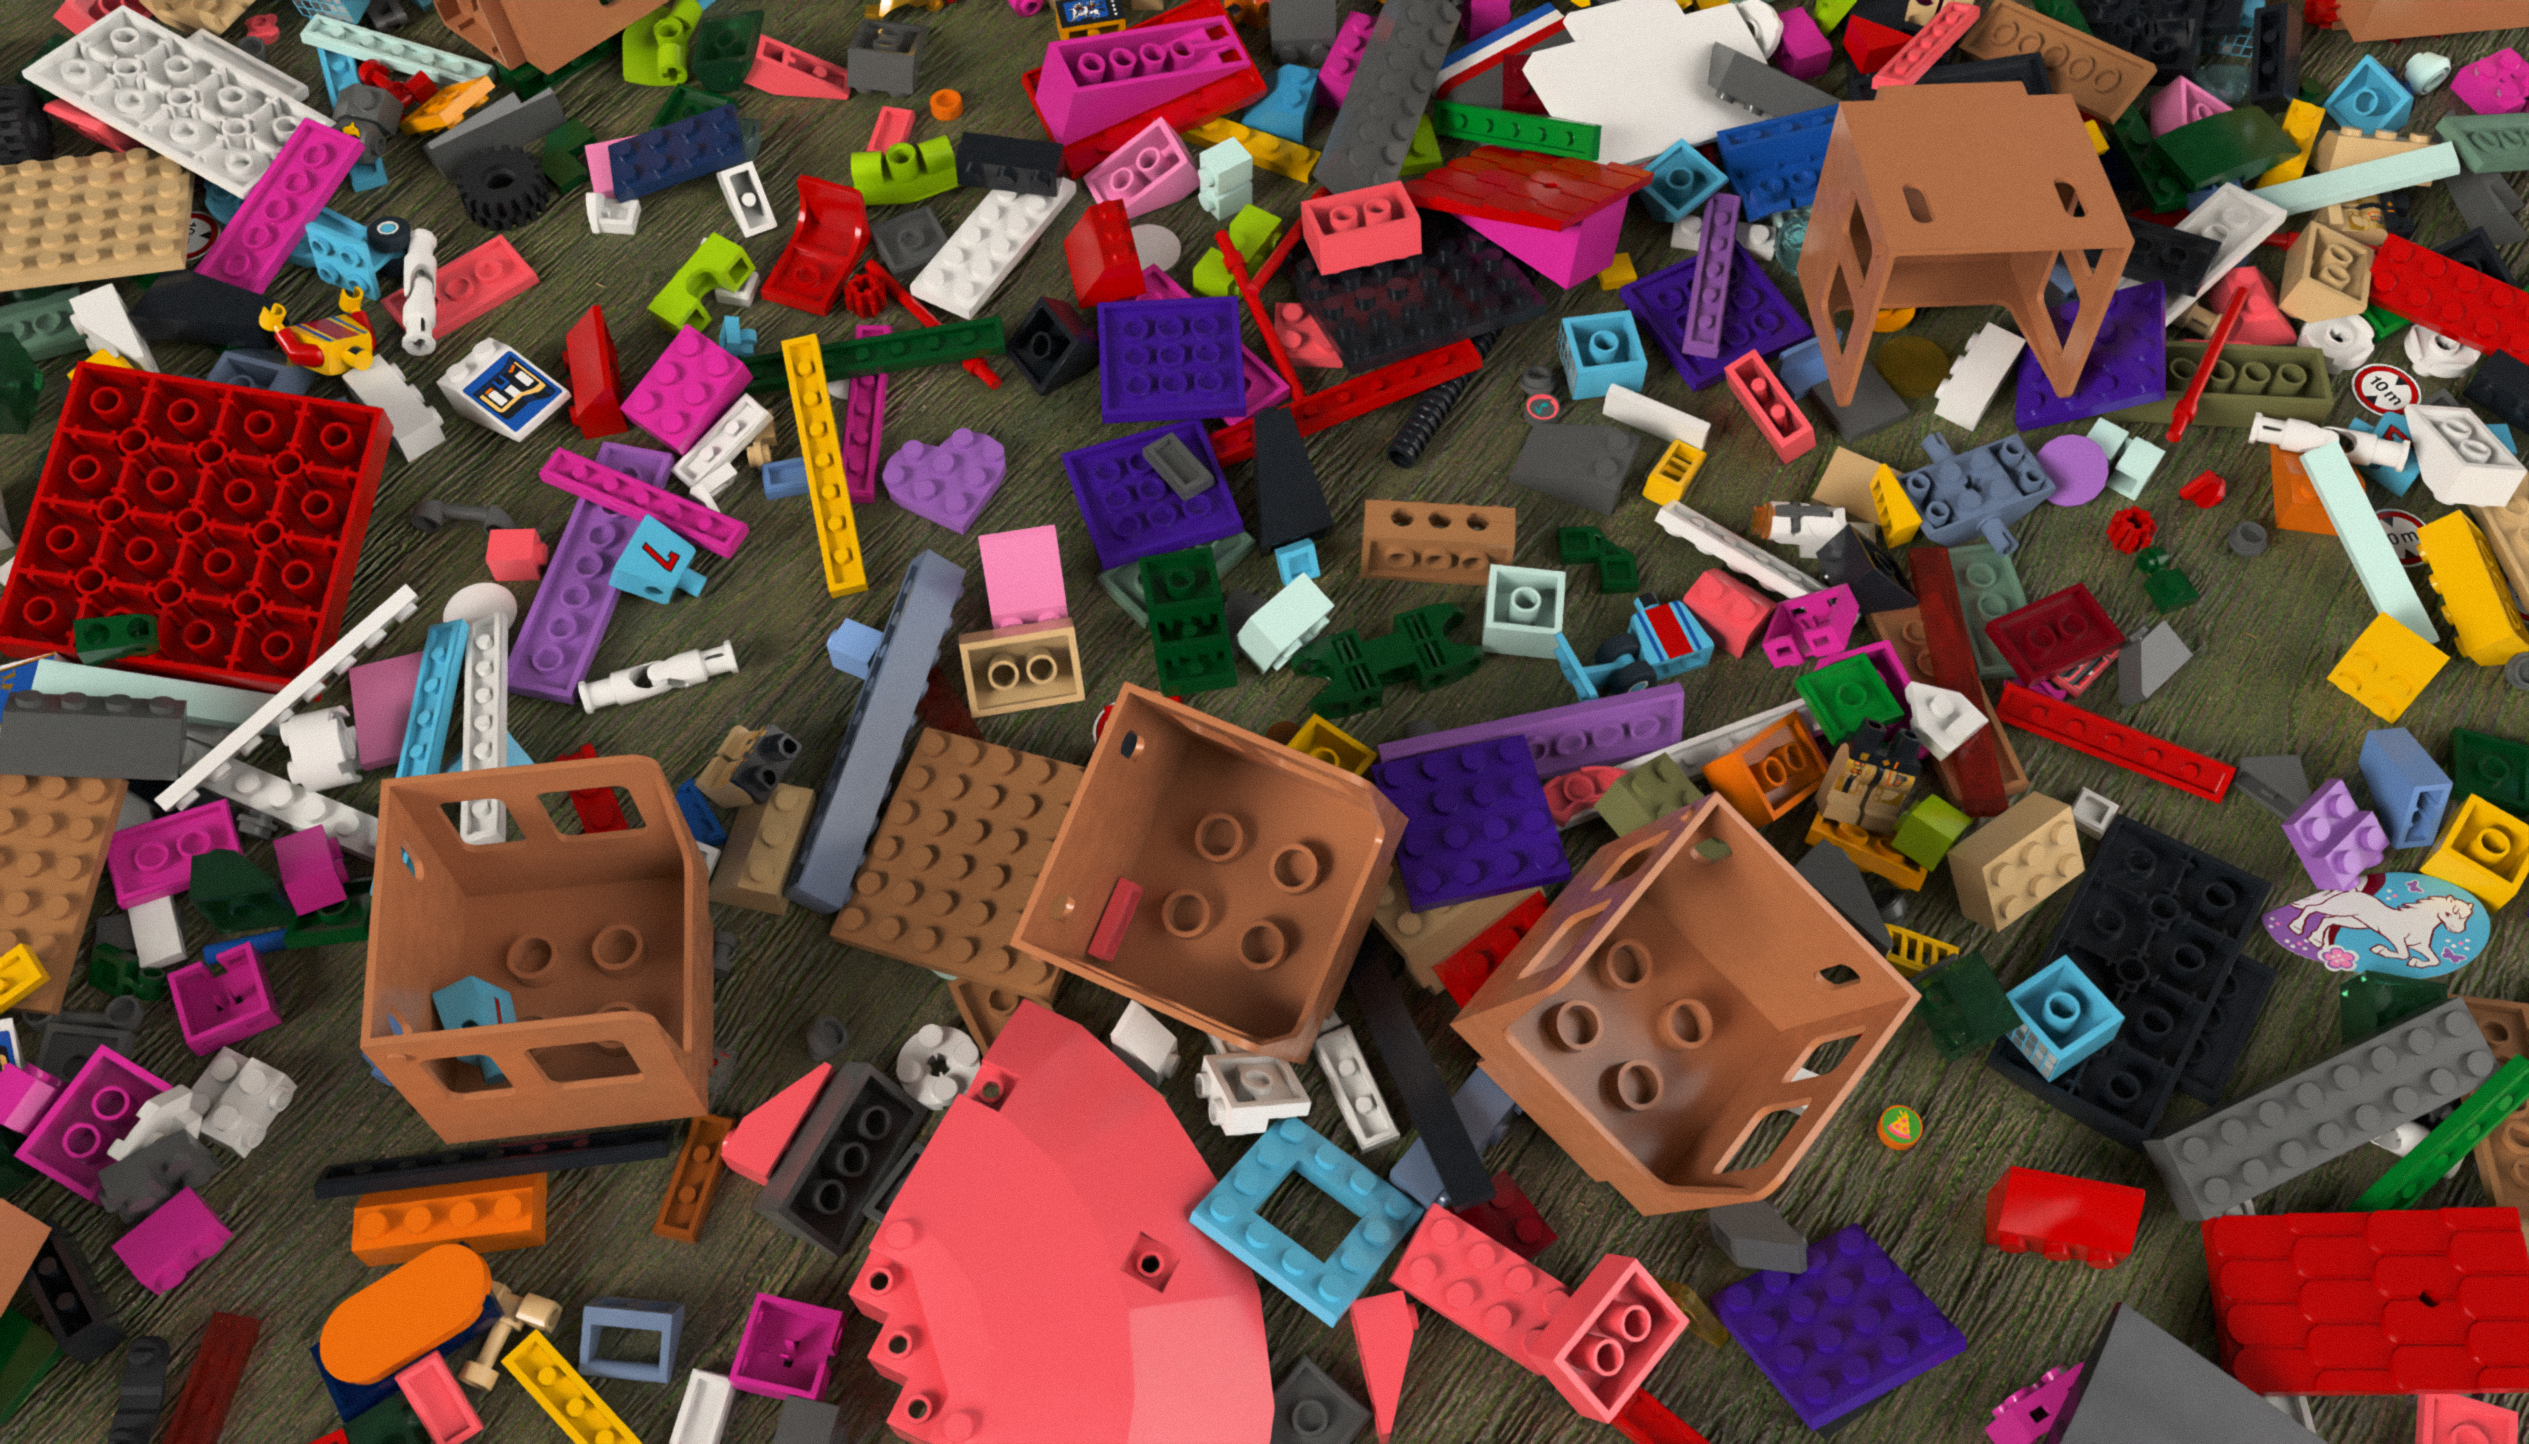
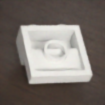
[189,1046,298,1159]
[1195,1052,1311,1136]

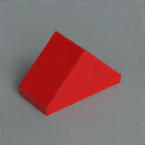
[1843,14,1913,75]

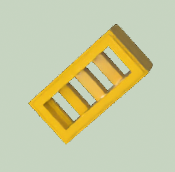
[1643,439,1707,506]
[1869,463,1922,548]
[1884,923,1959,987]

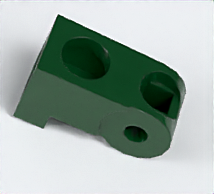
[73,614,160,666]

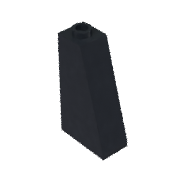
[1840,0,1909,84]
[128,269,290,349]
[1251,406,1335,558]

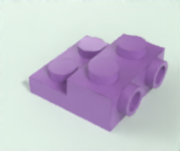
[2281,779,2390,892]

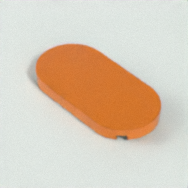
[320,1244,492,1385]

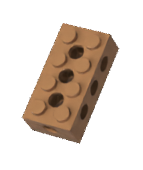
[1360,499,1516,586]

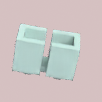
[1198,136,1253,221]
[2086,417,2166,501]

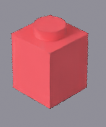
[486,528,549,581]

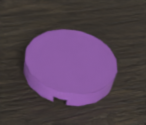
[2035,434,2109,508]

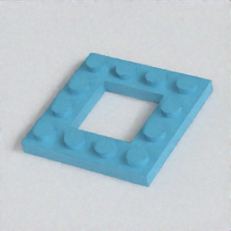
[1189,1117,1425,1328]

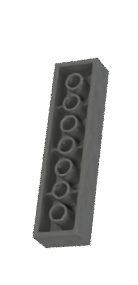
[1313,0,1462,195]
[2142,996,2501,1221]

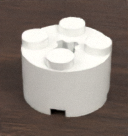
[280,705,363,793]

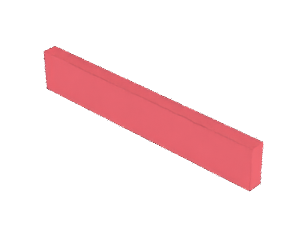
[1871,1,1981,90]

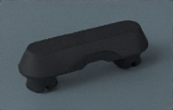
[107,1335,170,1444]

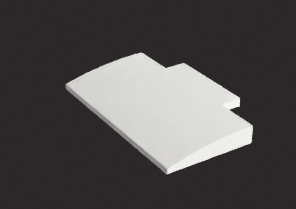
[1522,0,1773,166]
[22,5,337,200]

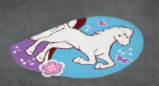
[2262,872,2490,980]

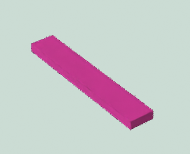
[841,325,893,503]
[538,447,749,559]

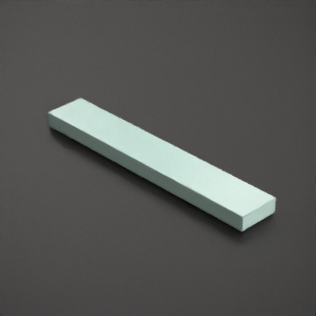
[300,14,498,85]
[2247,141,2460,216]
[2299,440,2440,644]
[31,658,293,736]

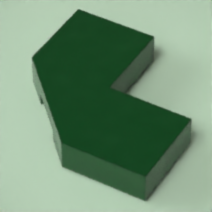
[541,117,597,195]
[1556,526,1640,594]

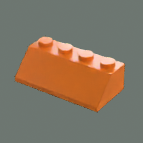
[351,1172,547,1267]

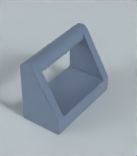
[579,1295,685,1384]

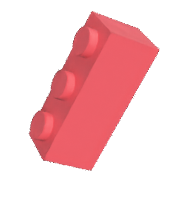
[1724,349,1816,465]

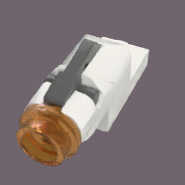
[1751,501,1876,559]

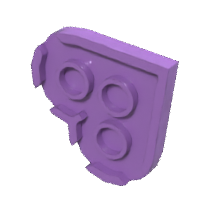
[882,428,1006,535]

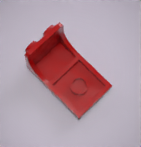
[761,174,871,317]

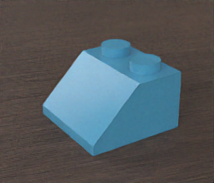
[1241,64,1319,145]

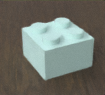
[1481,564,1566,659]
[1232,572,1334,675]

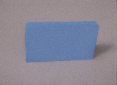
[1774,327,1843,401]

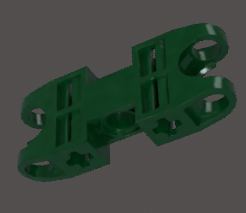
[1290,602,1486,720]

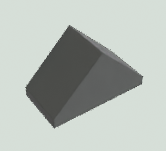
[2230,755,2311,820]

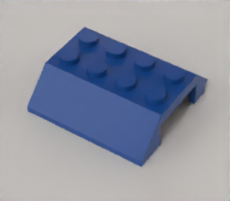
[1717,104,1839,223]

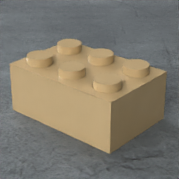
[1947,791,2085,933]

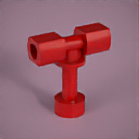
[358,59,439,121]

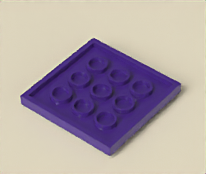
[1619,239,1813,392]
[2015,279,2166,432]
[1097,296,1246,424]
[1061,419,1244,571]
[1370,734,1571,914]
[1709,1222,1967,1431]

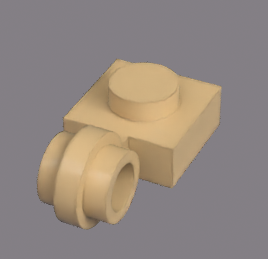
[742,409,778,471]

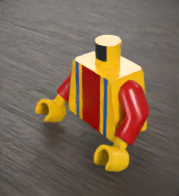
[259,286,377,376]

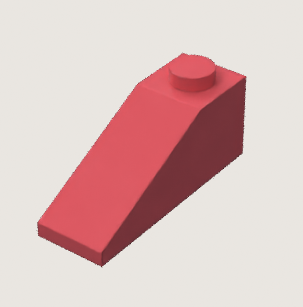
[743,34,851,100]
[721,1062,835,1186]
[1350,1290,1419,1444]

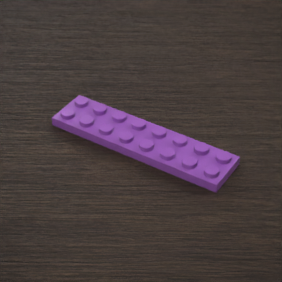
[507,441,675,705]
[1377,682,1685,780]

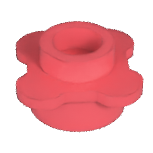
[244,13,280,45]

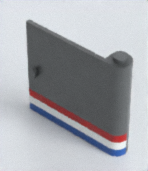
[1430,2,1575,154]

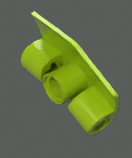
[622,0,702,86]
[851,134,961,205]

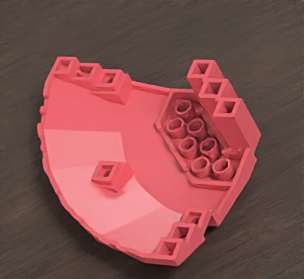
[848,999,1275,1444]

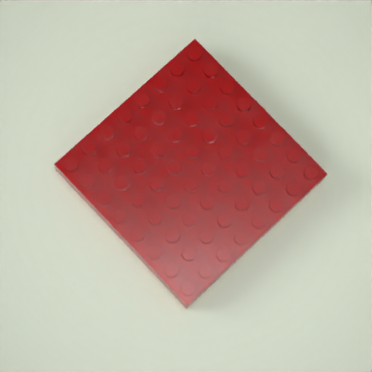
[0,361,394,703]

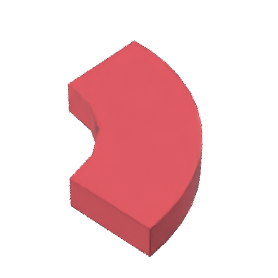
[1542,766,1629,828]

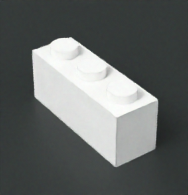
[1934,322,2026,432]
[341,354,446,462]

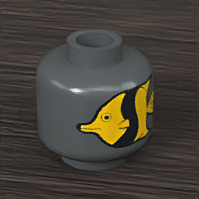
[333,118,386,165]

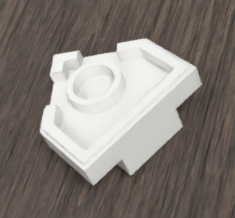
[1905,681,1989,762]
[106,1084,203,1161]

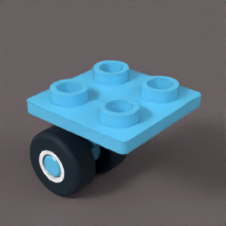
[305,216,411,301]
[1553,631,1657,702]

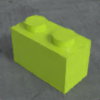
[1891,793,1973,872]

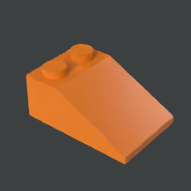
[2270,444,2366,536]
[1701,709,1830,829]

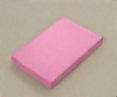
[348,651,424,771]

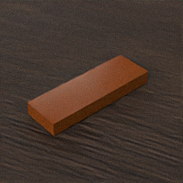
[652,1113,739,1245]

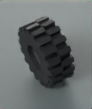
[0,84,56,166]
[456,145,550,231]

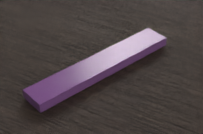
[1682,192,1742,359]

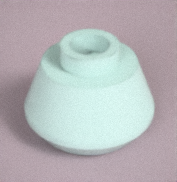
[2404,52,2451,95]

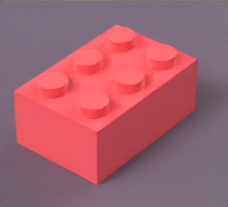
[1301,180,1422,276]
[1525,1253,1690,1424]

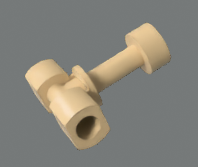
[457,1280,563,1392]

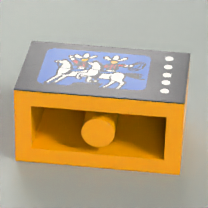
[1055,0,1126,40]

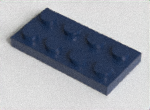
[608,103,746,203]

